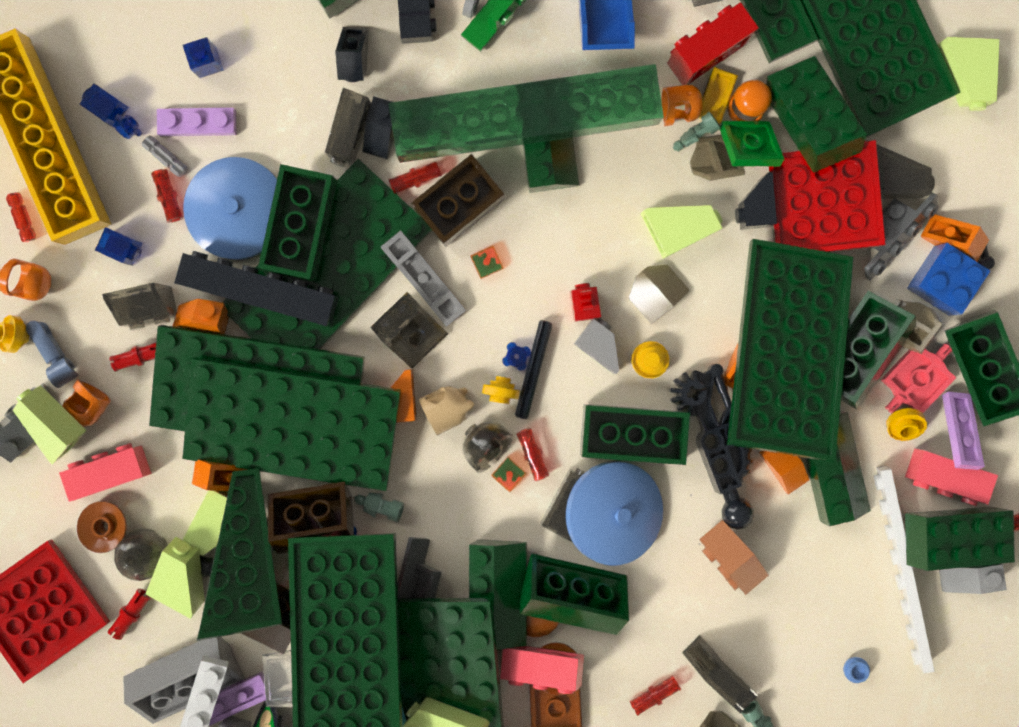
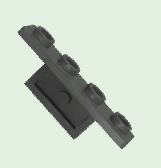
[864,193,939,281]
[0,383,48,463]
[397,537,442,598]

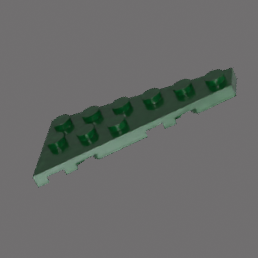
[197,468,282,641]

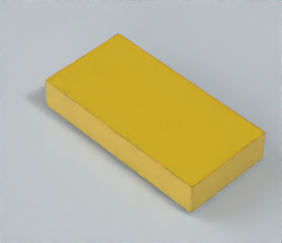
[699,67,738,125]

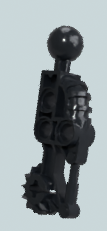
[669,364,754,530]

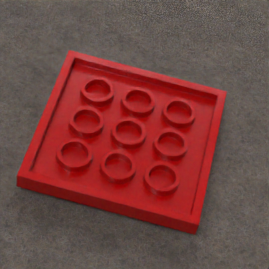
[769,140,885,252]
[0,539,111,684]

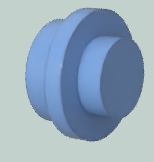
[843,657,870,683]

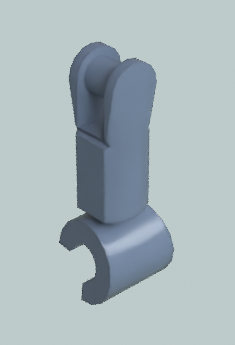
[26,321,79,388]

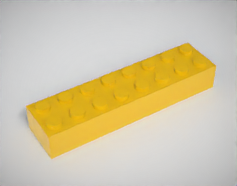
[0,28,112,245]

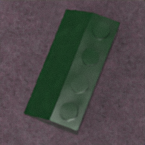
[515,81,579,193]
[944,309,1019,427]
[805,412,871,526]
[469,539,527,650]
[520,553,629,635]

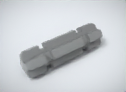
[142,135,188,177]

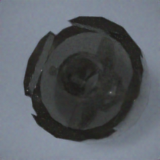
[462,421,513,473]
[114,528,168,581]

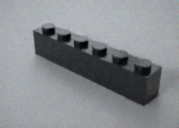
[174,251,339,327]

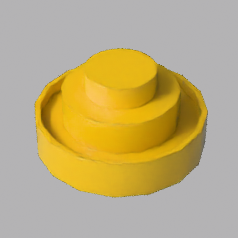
[0,315,30,353]
[631,341,669,379]
[482,376,520,404]
[886,408,927,441]

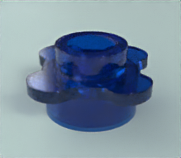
[114,114,142,139]
[502,342,531,371]

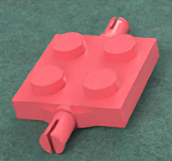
[881,343,956,414]

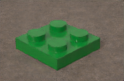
[720,121,784,166]

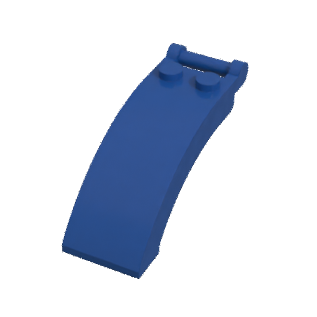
[578,0,635,50]

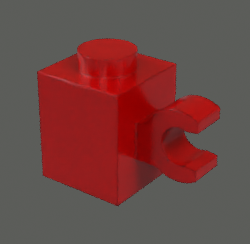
[569,283,601,322]

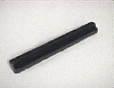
[515,320,552,419]

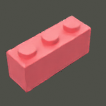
[59,443,152,502]
[905,448,998,506]
[500,646,584,694]

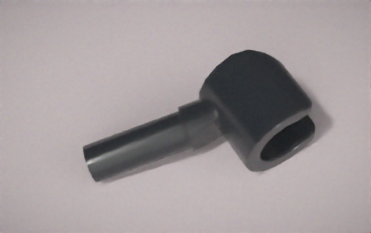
[977,246,995,270]

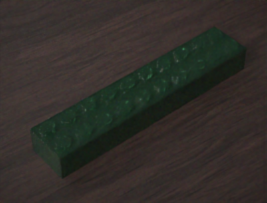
[389,64,664,163]

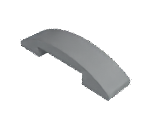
[381,230,466,327]

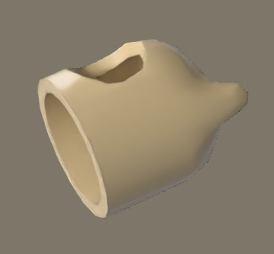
[419,386,474,436]

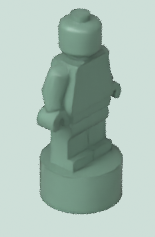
[673,111,721,152]
[354,493,404,522]
[740,700,774,727]

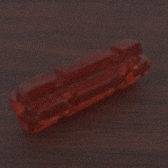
[6,192,36,242]

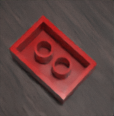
[667,2,758,85]

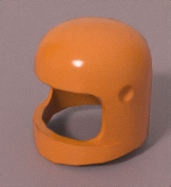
[727,80,772,121]
[661,85,703,127]
[0,258,52,301]
[62,379,111,427]

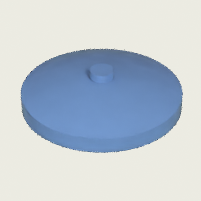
[183,157,277,260]
[566,461,663,566]

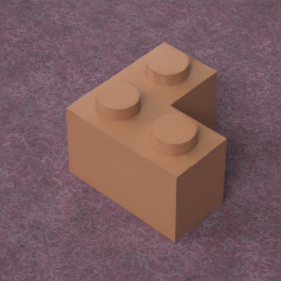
[699,520,769,595]

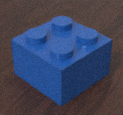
[907,243,990,316]

